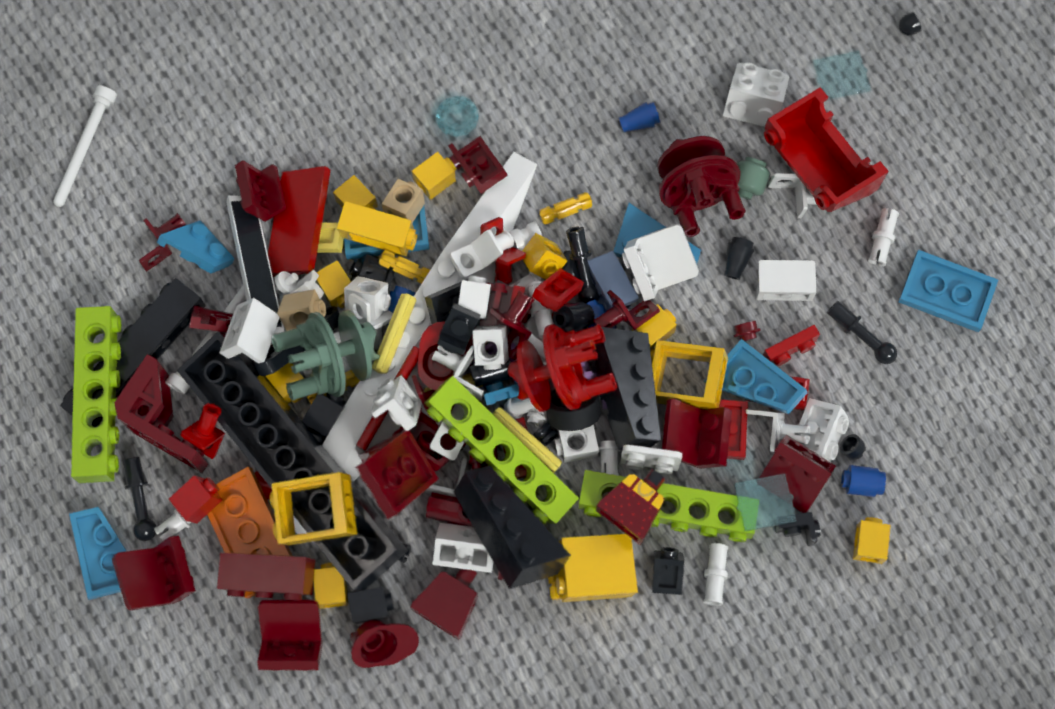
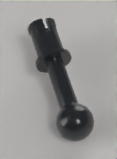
[566,226,600,303]
[827,301,897,364]
[123,457,156,541]

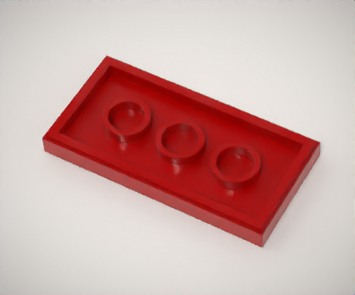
[268,166,331,277]

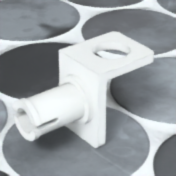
[768,173,817,218]
[449,229,514,278]
[348,293,393,350]
[432,345,484,400]
[429,404,464,460]
[746,409,810,452]

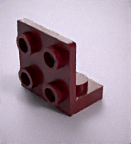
[662,398,732,469]
[757,435,836,513]

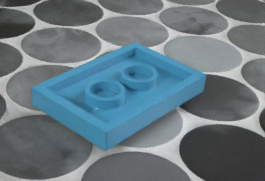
[898,250,998,333]

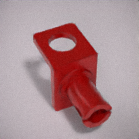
[480,217,526,284]
[180,403,225,459]

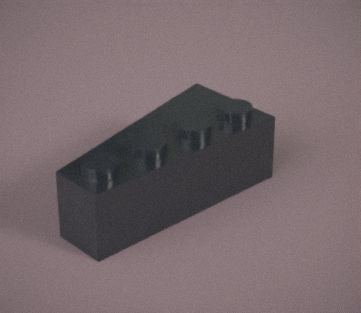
[589,327,661,451]
[454,466,571,590]

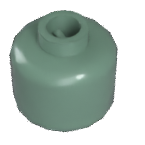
[737,157,770,200]

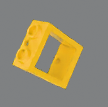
[337,201,418,257]
[650,340,728,410]
[270,472,357,545]

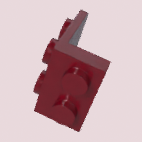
[112,536,196,611]
[257,600,323,671]

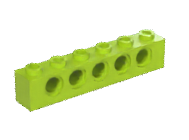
[71,306,122,483]
[424,376,579,524]
[579,470,759,542]

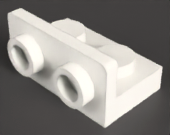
[371,375,422,431]
[798,398,849,462]

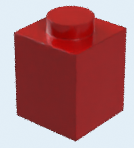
[169,475,223,524]

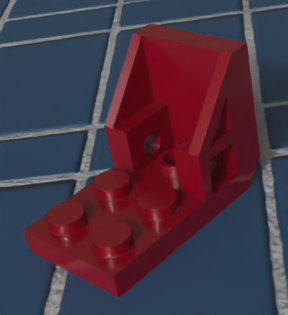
[114,354,208,474]
[356,429,439,519]

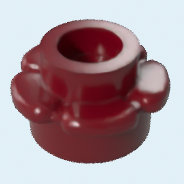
[733,321,761,341]

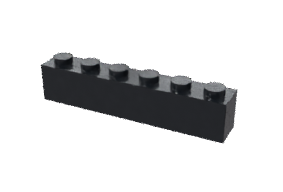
[60,278,206,428]

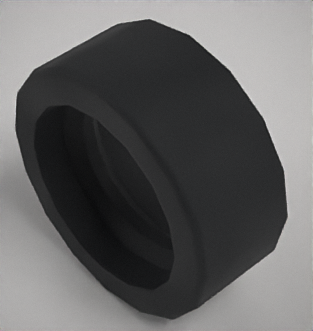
[546,389,601,431]

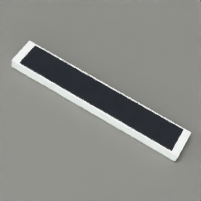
[226,195,284,334]

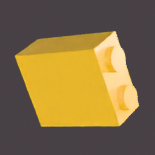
[556,534,638,602]

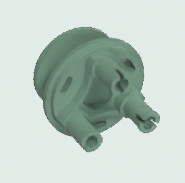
[271,310,380,401]

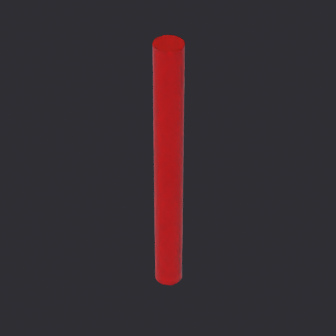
[355,346,419,451]

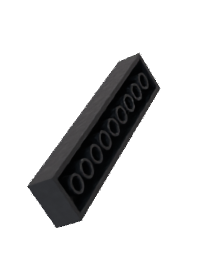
[177,331,408,590]

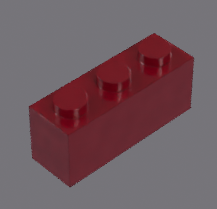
[217,553,315,600]

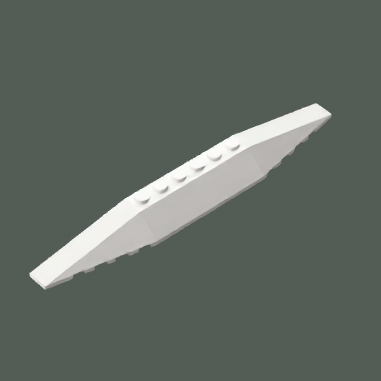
[294,152,537,534]

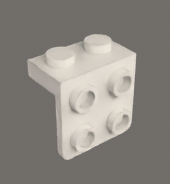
[723,63,789,127]
[622,224,699,301]
[620,432,682,474]

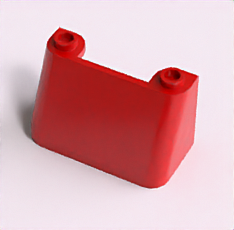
[764,87,889,212]

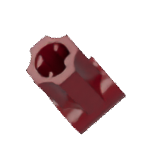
[426,492,473,527]

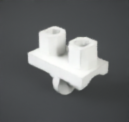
[275,270,324,307]

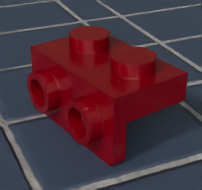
[448,136,508,194]
[235,160,286,222]

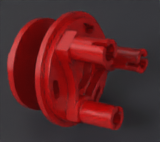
[508,324,617,412]

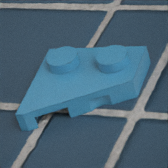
[157,220,235,274]
[483,380,519,405]

